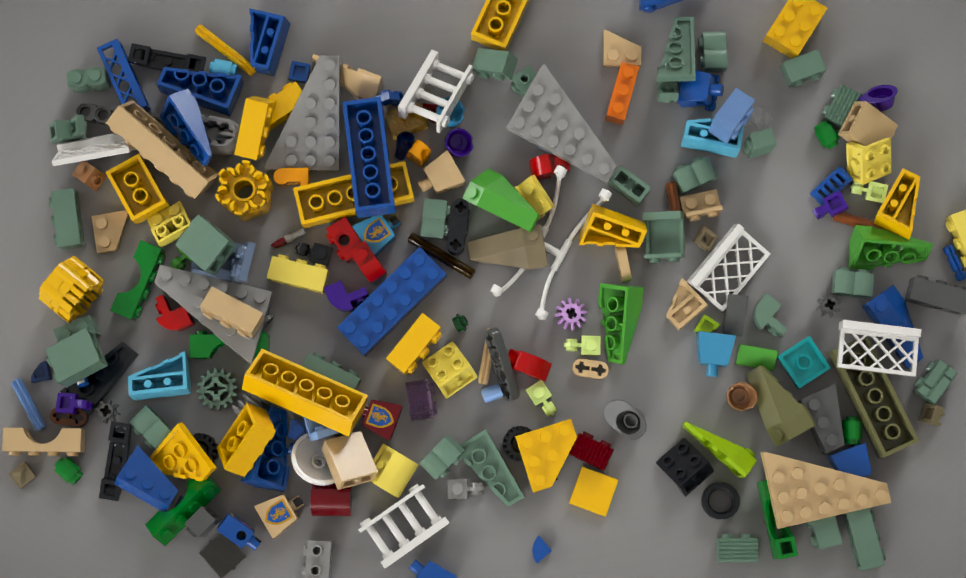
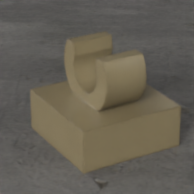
[918,403,945,426]

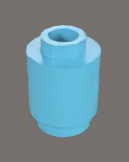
[209,59,238,76]

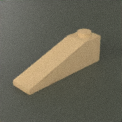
[312,54,384,100]

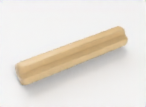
[478,328,492,385]

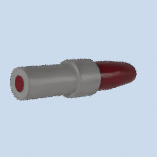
[271,227,306,248]

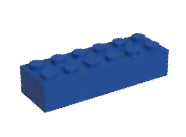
[342,97,396,218]
[337,247,447,357]

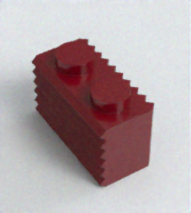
[569,431,614,471]

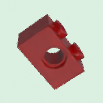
[325,217,362,263]

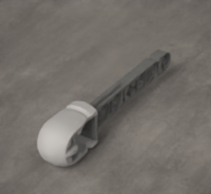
[76,103,240,155]

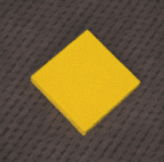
[569,467,618,517]

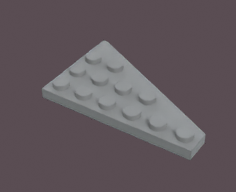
[265,55,340,171]
[506,64,617,183]
[154,265,273,364]

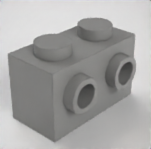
[302,540,333,578]

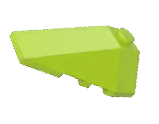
[681,422,757,478]

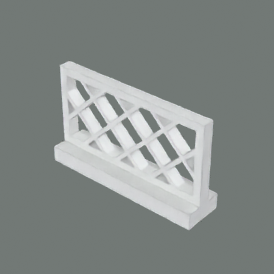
[52,133,136,166]
[686,223,771,312]
[837,320,922,377]

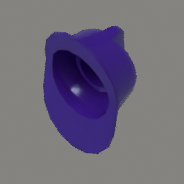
[859,85,898,112]

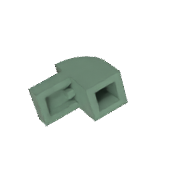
[657,67,679,103]
[49,115,87,143]
[752,293,788,337]

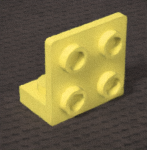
[846,138,892,185]
[422,341,478,399]

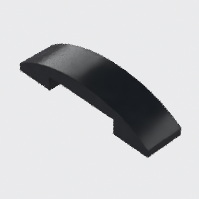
[128,43,206,72]
[99,421,131,501]

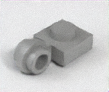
[448,479,485,499]

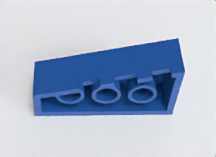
[157,67,244,116]

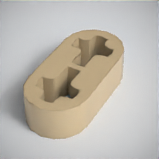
[615,247,632,283]
[572,359,609,379]

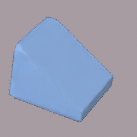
[481,384,503,403]

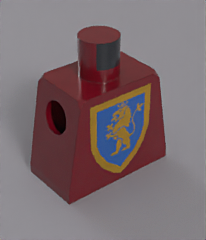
[360,400,403,441]

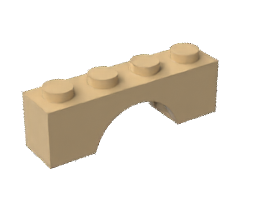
[2,428,86,456]

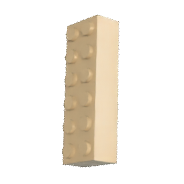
[106,100,219,199]

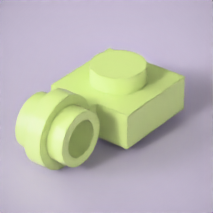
[849,181,889,203]
[564,335,601,356]
[525,380,557,417]

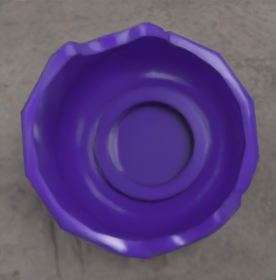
[444,128,474,157]

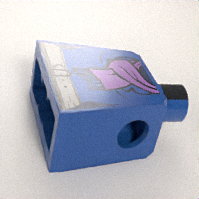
[217,511,262,551]

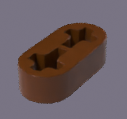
[50,408,89,427]

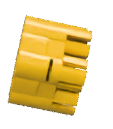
[215,160,274,222]
[39,256,105,323]

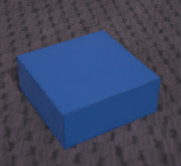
[288,61,311,84]

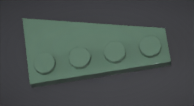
[460,429,525,507]

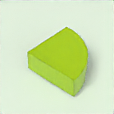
[693,314,721,333]

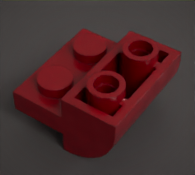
[310,483,352,516]

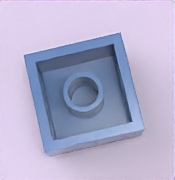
[708,88,755,144]

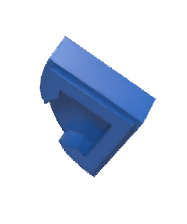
[532,536,552,563]

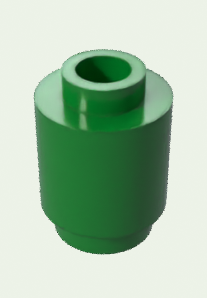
[814,120,840,150]
[842,416,862,444]
[54,457,84,485]

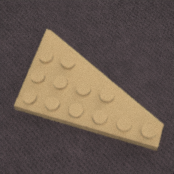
[761,452,891,529]

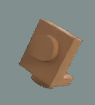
[72,161,107,191]

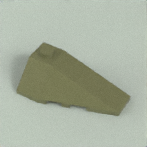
[746,365,816,447]

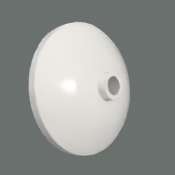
[291,433,335,486]

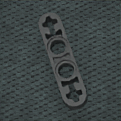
[485,327,520,402]

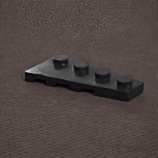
[60,342,139,415]

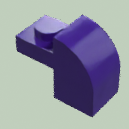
[324,281,369,312]

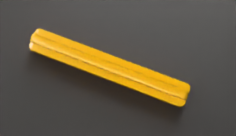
[195,24,256,76]

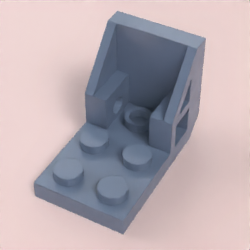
[190,241,256,284]

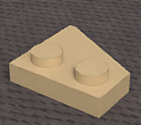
[603,30,641,67]
[91,210,129,254]
[666,278,708,331]

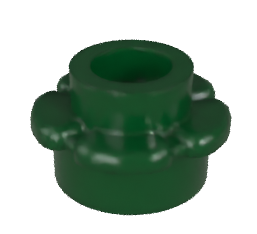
[452,314,469,332]

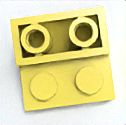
[515,174,555,228]
[147,201,191,248]
[371,443,419,498]

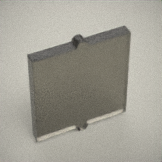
[199,534,246,578]

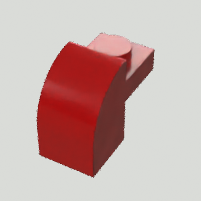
[529,154,571,181]
[349,241,387,283]
[155,295,195,332]
[508,349,552,382]

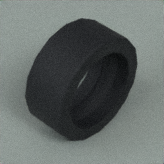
[701,482,740,519]

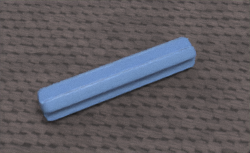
[11,378,46,431]

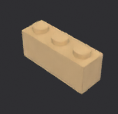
[200,287,265,338]

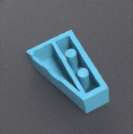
[680,118,744,158]
[128,351,192,401]

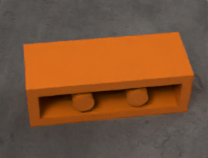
[605,61,640,125]

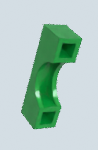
[110,240,166,321]
[189,331,270,359]
[145,476,221,546]
[757,480,798,559]

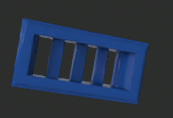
[810,166,853,206]

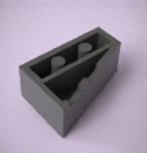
[797,384,845,454]

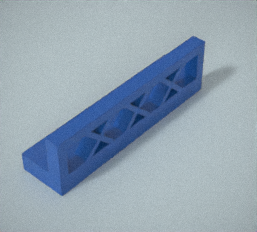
[97,39,151,112]

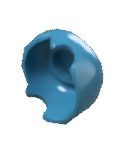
[436,97,465,127]

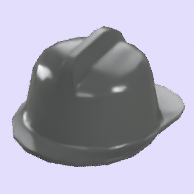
[604,400,647,440]

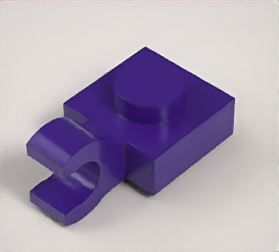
[812,190,849,219]
[55,393,93,414]

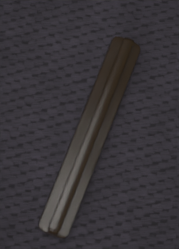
[408,233,475,279]

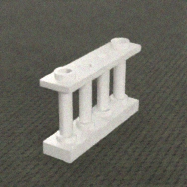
[398,50,474,133]
[358,483,450,568]

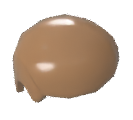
[726,382,758,411]

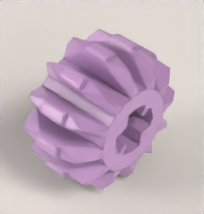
[555,298,588,331]

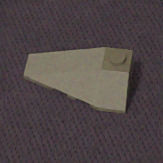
[467,225,548,270]

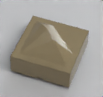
[692,226,719,252]
[9,461,37,489]

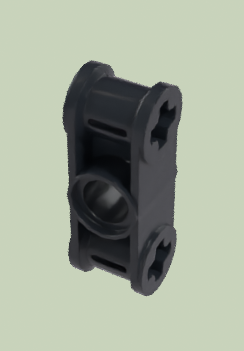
[447,198,470,256]

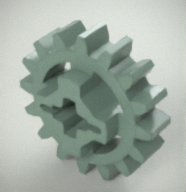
[196,368,239,410]

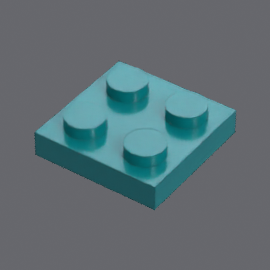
[777,336,831,389]

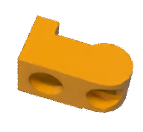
[406,139,432,168]
[273,168,310,187]

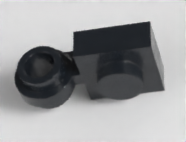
[295,242,333,266]

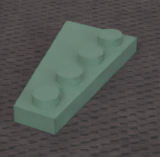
[657,17,696,82]

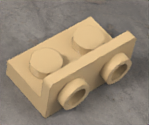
[679,189,723,222]

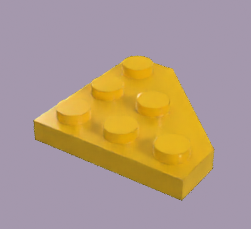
[515,419,577,493]
[149,422,216,481]

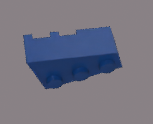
[249,8,291,76]
[114,445,179,512]

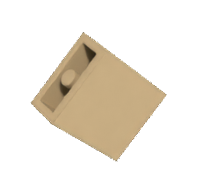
[838,101,898,146]
[321,431,378,490]

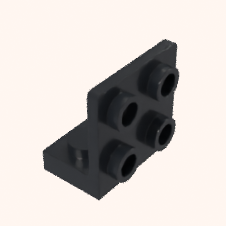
[656,438,714,497]

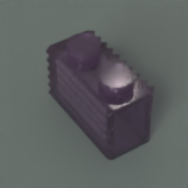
[405,379,438,422]

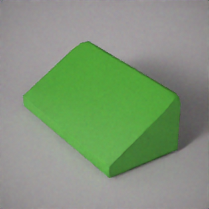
[735,344,778,371]

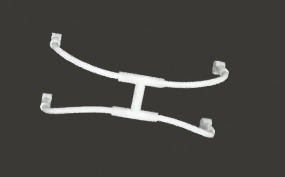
[490,165,612,320]

